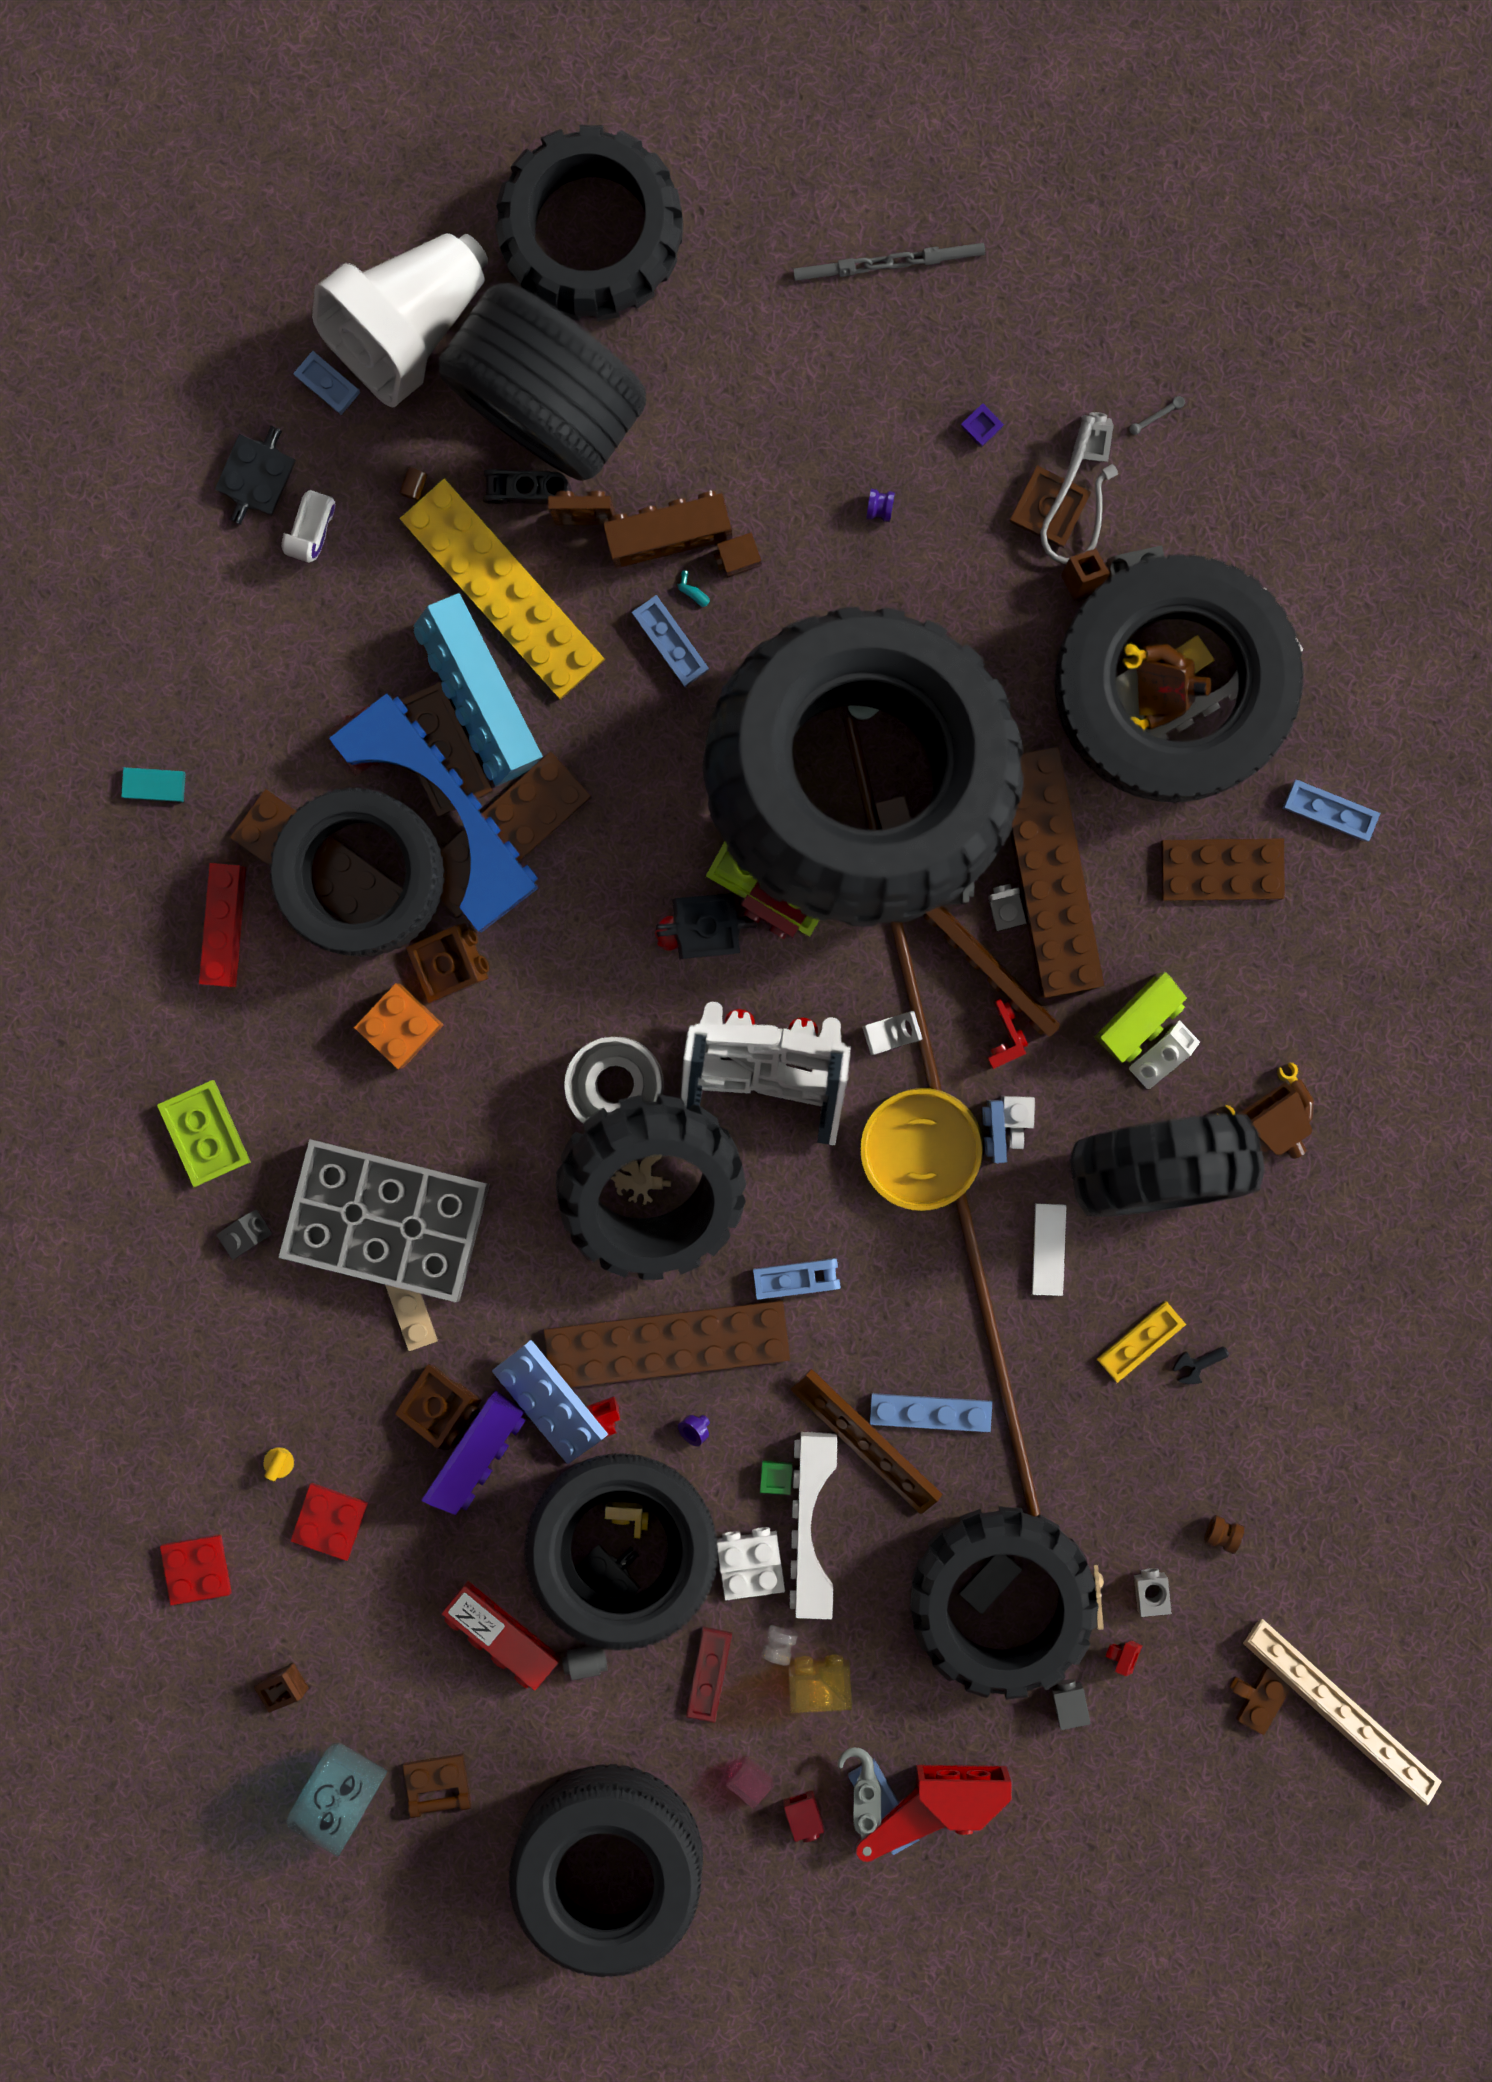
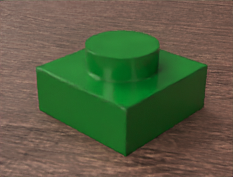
[760,1461,792,1495]

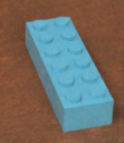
[414,593,543,786]

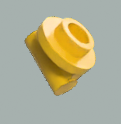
[263,1447,294,1481]

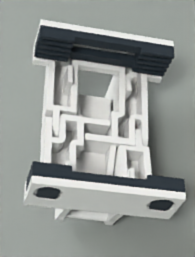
[681,1002,850,1145]

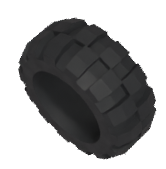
[495,125,683,321]
[556,1094,747,1280]
[1070,1114,1265,1217]
[910,1506,1099,1700]

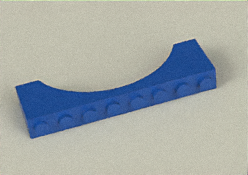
[329,693,538,933]

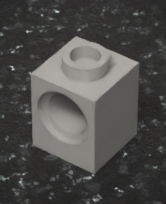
[1134,1568,1172,1617]

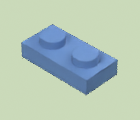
[293,351,360,415]

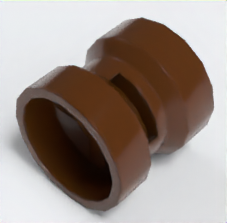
[1204,1515,1244,1554]

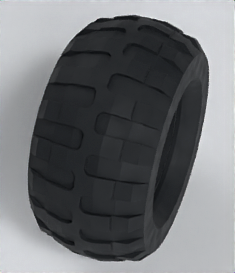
[703,607,1023,927]

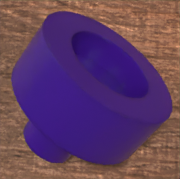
[678,1415,710,1447]

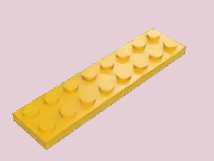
[399,478,605,700]

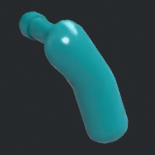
[677,570,710,607]

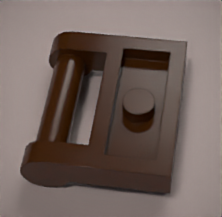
[403,1753,471,1818]

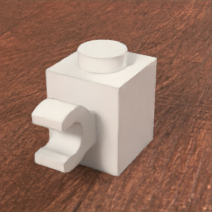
[1001,1096,1035,1149]

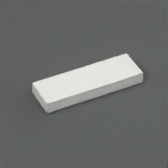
[1032,1203,1066,1296]

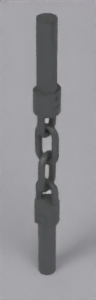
[793,243,985,281]

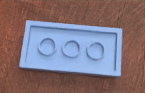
[492,1340,608,1464]

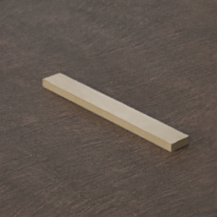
[1243,1619,1442,1807]

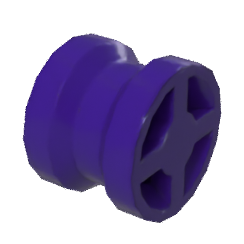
[866,488,895,522]

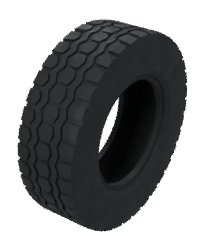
[1054,554,1304,803]

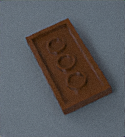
[401,682,493,818]
[1161,838,1285,901]

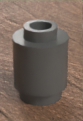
[562,1646,608,1681]

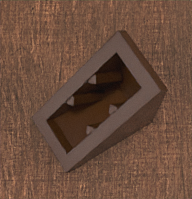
[253,1663,309,1713]

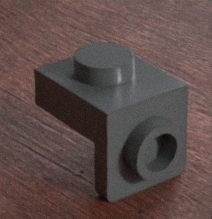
[216,1210,272,1260]

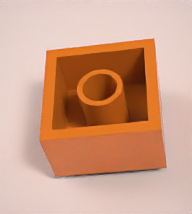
[354,983,443,1069]

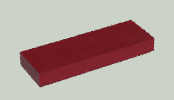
[686,1627,732,1723]

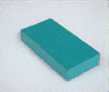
[121,767,186,802]

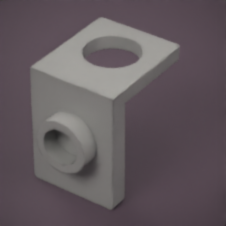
[862,1011,922,1055]

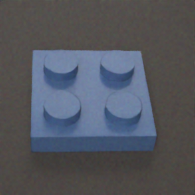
[982,1099,1007,1163]

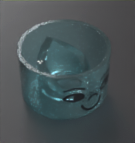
[286,1742,388,1858]

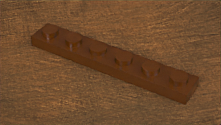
[923,905,1060,1038]
[790,1369,943,1514]

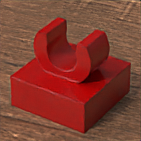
[586,1396,620,1437]
[1106,1641,1143,1676]

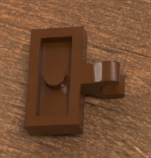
[1229,1666,1291,1735]

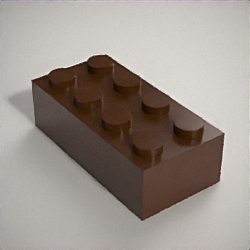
[603,491,732,569]

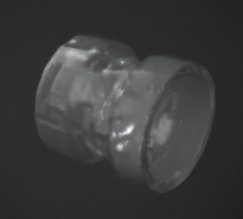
[761,1626,798,1665]

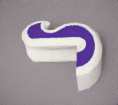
[282,490,335,563]

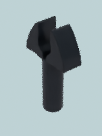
[1172,1346,1229,1384]

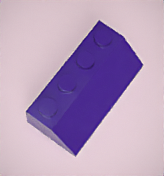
[422,1390,526,1515]

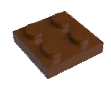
[1009,465,1091,548]

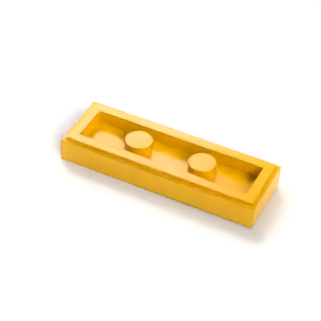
[1097,1301,1186,1383]

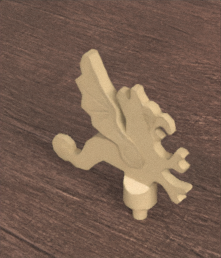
[611,1155,671,1205]
[1092,1565,1104,1630]

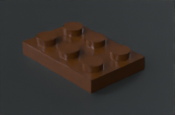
[548,491,616,526]

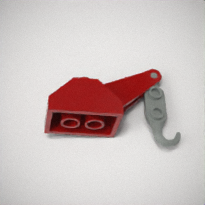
[837,1747,1012,1862]

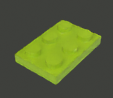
[157,1080,251,1187]

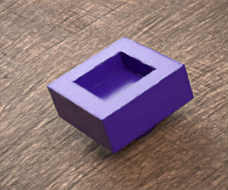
[960,403,1004,448]

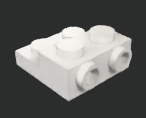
[717,1527,785,1600]

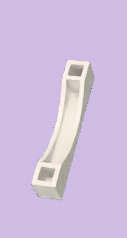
[790,1432,837,1619]

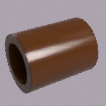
[399,467,428,501]

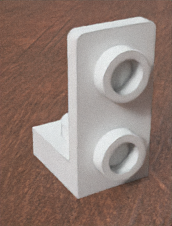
[1129,1020,1200,1089]

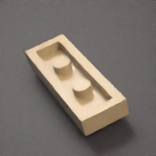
[385,1285,438,1351]

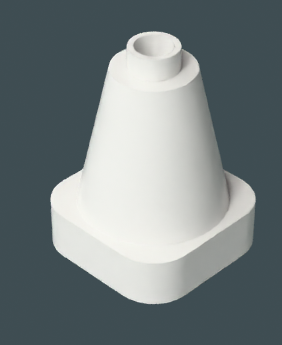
[312,233,488,407]

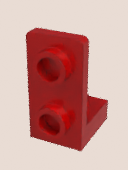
[986,999,1028,1069]

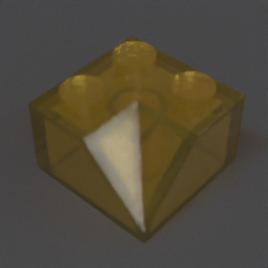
[789,1655,852,1713]

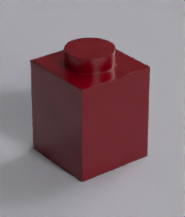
[784,1790,824,1842]

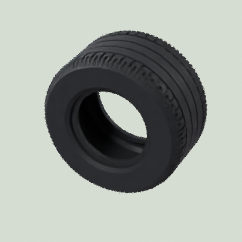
[439,283,646,481]
[524,1453,718,1651]
[509,1764,703,1978]

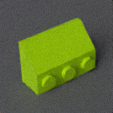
[1094,972,1187,1063]

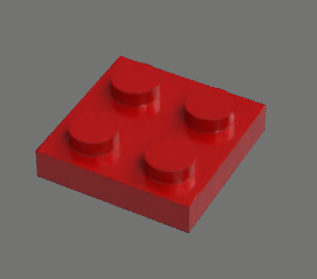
[291,1483,368,1561]
[160,1534,232,1606]

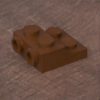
[406,923,489,1003]
[395,1364,482,1450]

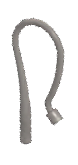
[1040,415,1118,564]

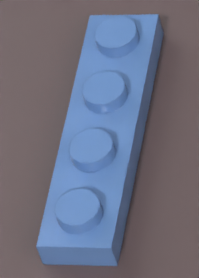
[870,1393,992,1432]

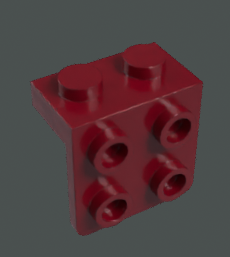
[741,881,807,940]

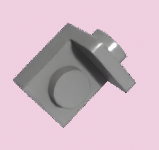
[1081,412,1113,462]
[988,884,1027,931]

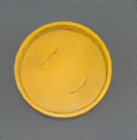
[861,1088,983,1211]

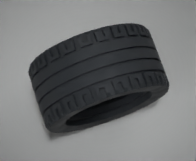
[269,787,445,957]

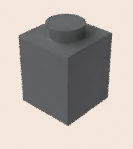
[1051,1679,1091,1730]

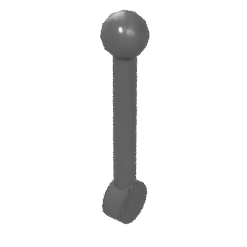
[1129,396,1185,435]

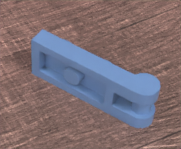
[753,1258,841,1300]

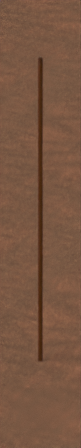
[843,716,1041,1517]

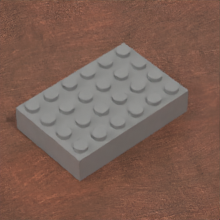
[279,1139,490,1302]

